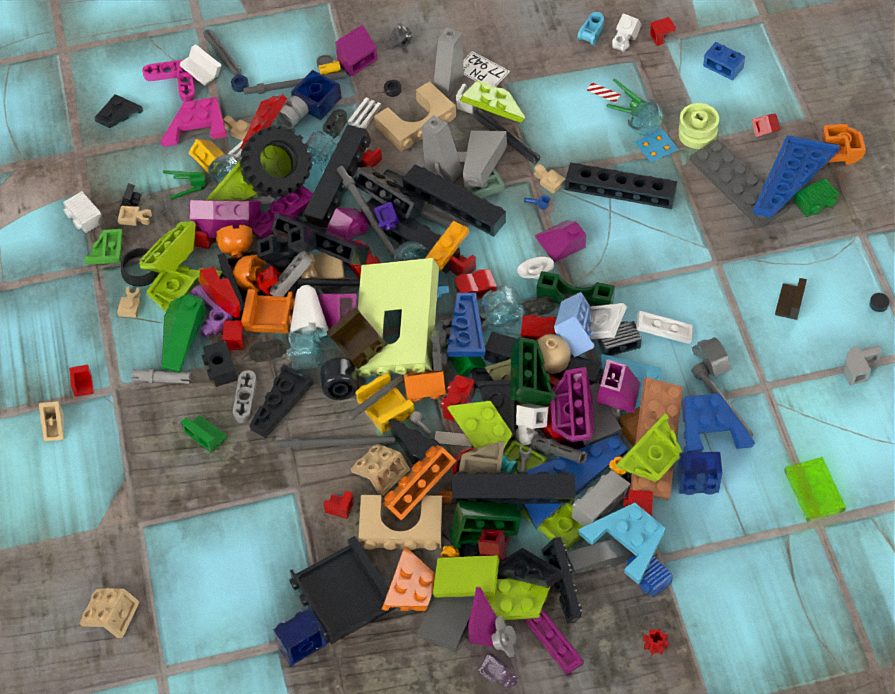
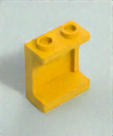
[356,373,415,434]

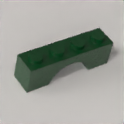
[536,271,615,307]

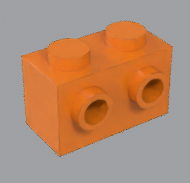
[403,369,446,402]

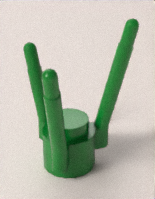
[606,78,648,116]
[163,170,206,199]

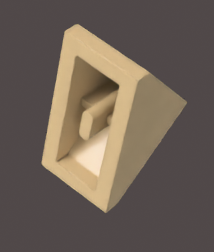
[39,401,65,442]

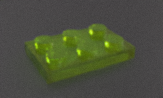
[784,457,846,522]

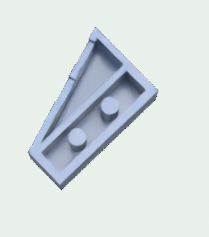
[554,292,594,357]

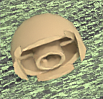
[537,334,571,374]

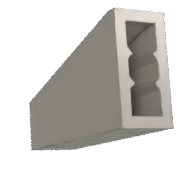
[433,27,464,99]
[422,115,463,183]
[463,131,507,187]

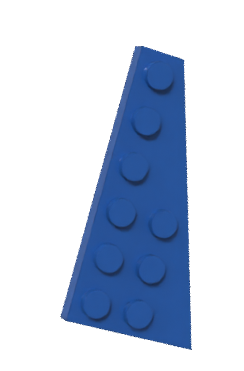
[753,135,840,218]
[522,434,627,529]

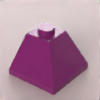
[535,220,586,263]
[468,587,497,647]

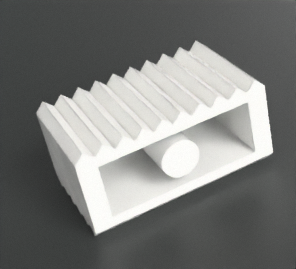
[63,191,103,233]

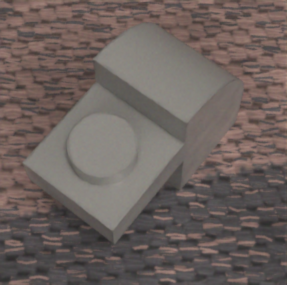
[843,345,882,386]

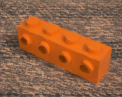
[382,445,457,520]

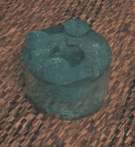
[306,131,339,172]
[481,286,525,329]
[287,330,322,370]

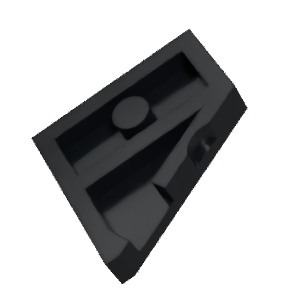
[94,94,143,128]

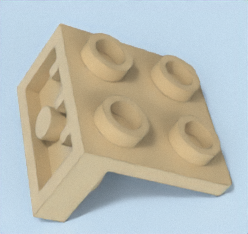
[301,252,345,289]
[350,444,411,496]
[79,589,140,638]

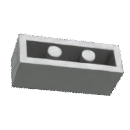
[572,470,631,526]

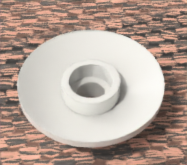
[517,257,554,279]

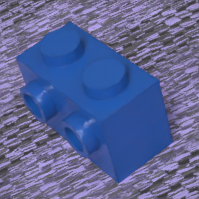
[703,42,745,81]

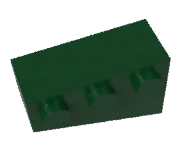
[510,337,556,407]
[449,501,522,549]

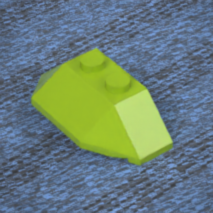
[139,221,196,273]

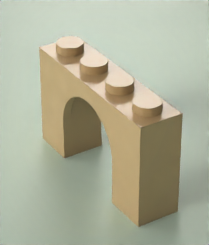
[374,81,456,152]
[359,495,443,550]

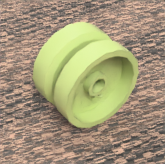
[678,103,719,149]

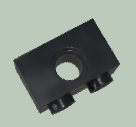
[201,340,238,387]

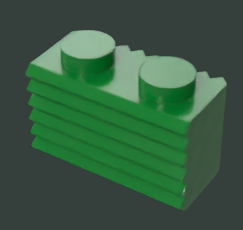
[794,178,839,217]

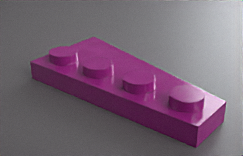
[250,185,313,239]

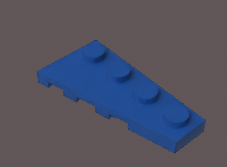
[446,293,486,357]

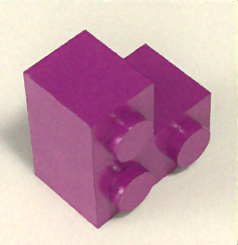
[326,208,370,240]

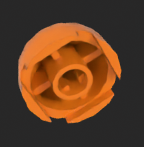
[216,225,253,258]
[233,255,266,292]

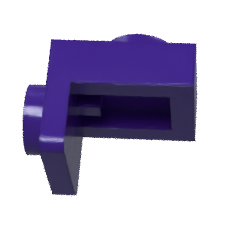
[374,202,400,231]

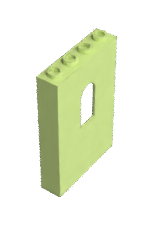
[355,258,439,377]

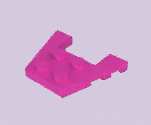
[161,97,227,147]

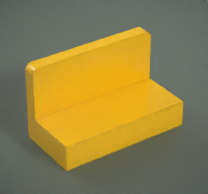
[189,139,231,174]

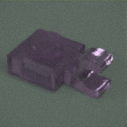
[478,653,518,689]

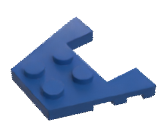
[682,393,755,454]

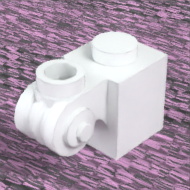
[612,14,642,52]
[516,404,548,445]

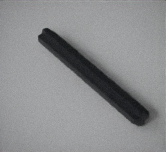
[473,109,540,164]

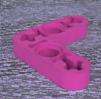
[142,60,195,102]

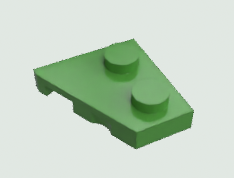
[84,229,123,264]

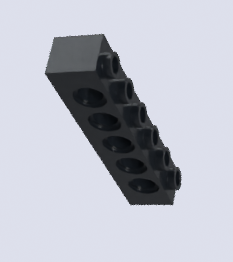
[565,162,677,209]

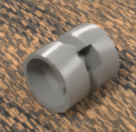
[276,96,309,129]

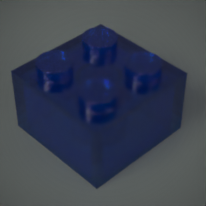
[291,70,342,120]
[677,452,723,495]
[273,608,327,667]

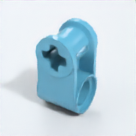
[577,12,604,46]

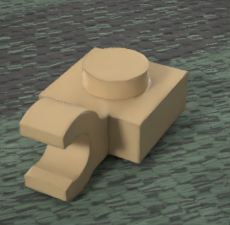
[223,116,251,141]
[534,164,565,194]

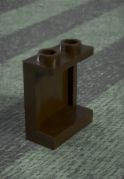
[327,307,388,369]

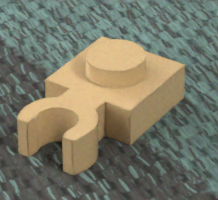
[118,206,152,226]
[117,287,141,318]

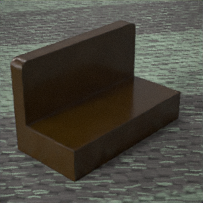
[775,278,807,320]

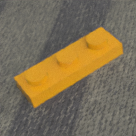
[425,221,469,271]

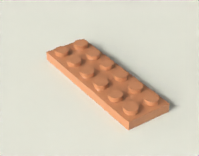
[630,377,683,501]

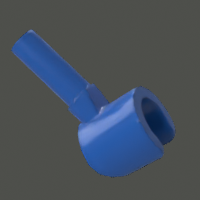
[524,195,550,210]

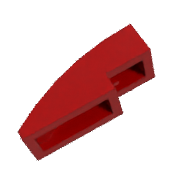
[199,267,240,318]

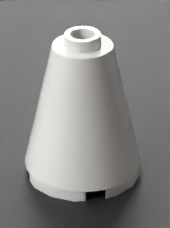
[290,285,328,340]

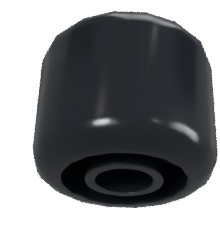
[320,357,358,400]

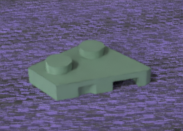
[465,168,505,198]

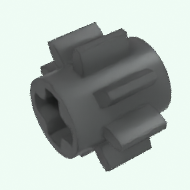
[391,26,412,47]

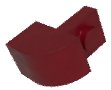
[478,529,511,561]

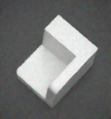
[456,84,477,114]

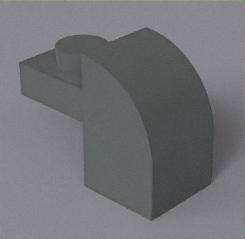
[691,337,732,377]

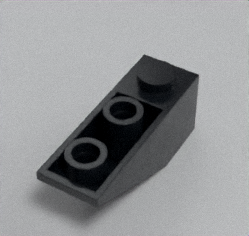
[389,419,441,465]

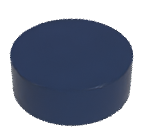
[231,75,249,92]

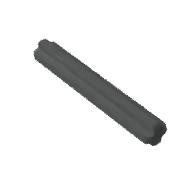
[203,29,242,76]

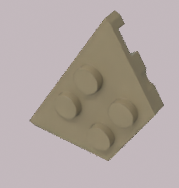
[459,441,505,474]

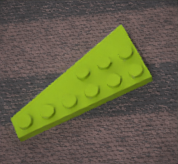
[205,146,291,201]

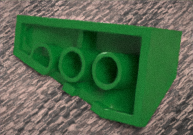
[161,294,206,373]

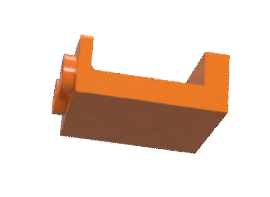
[241,289,295,333]

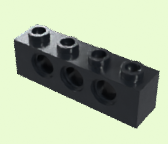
[354,166,426,220]

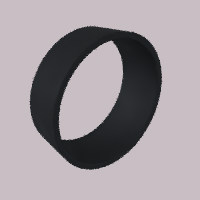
[121,248,160,287]

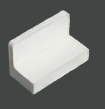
[180,45,221,85]

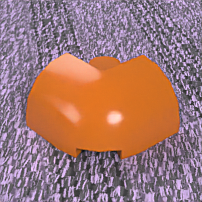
[822,124,866,165]

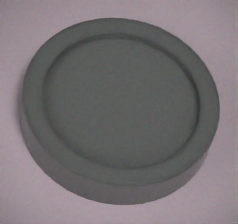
[316,55,333,68]

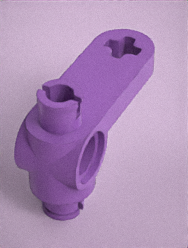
[191,285,234,338]

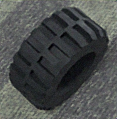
[240,125,312,198]

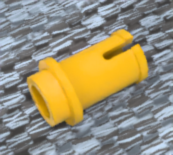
[318,60,341,75]

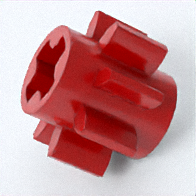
[643,628,669,656]

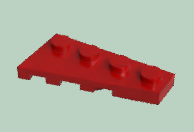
[240,94,287,149]

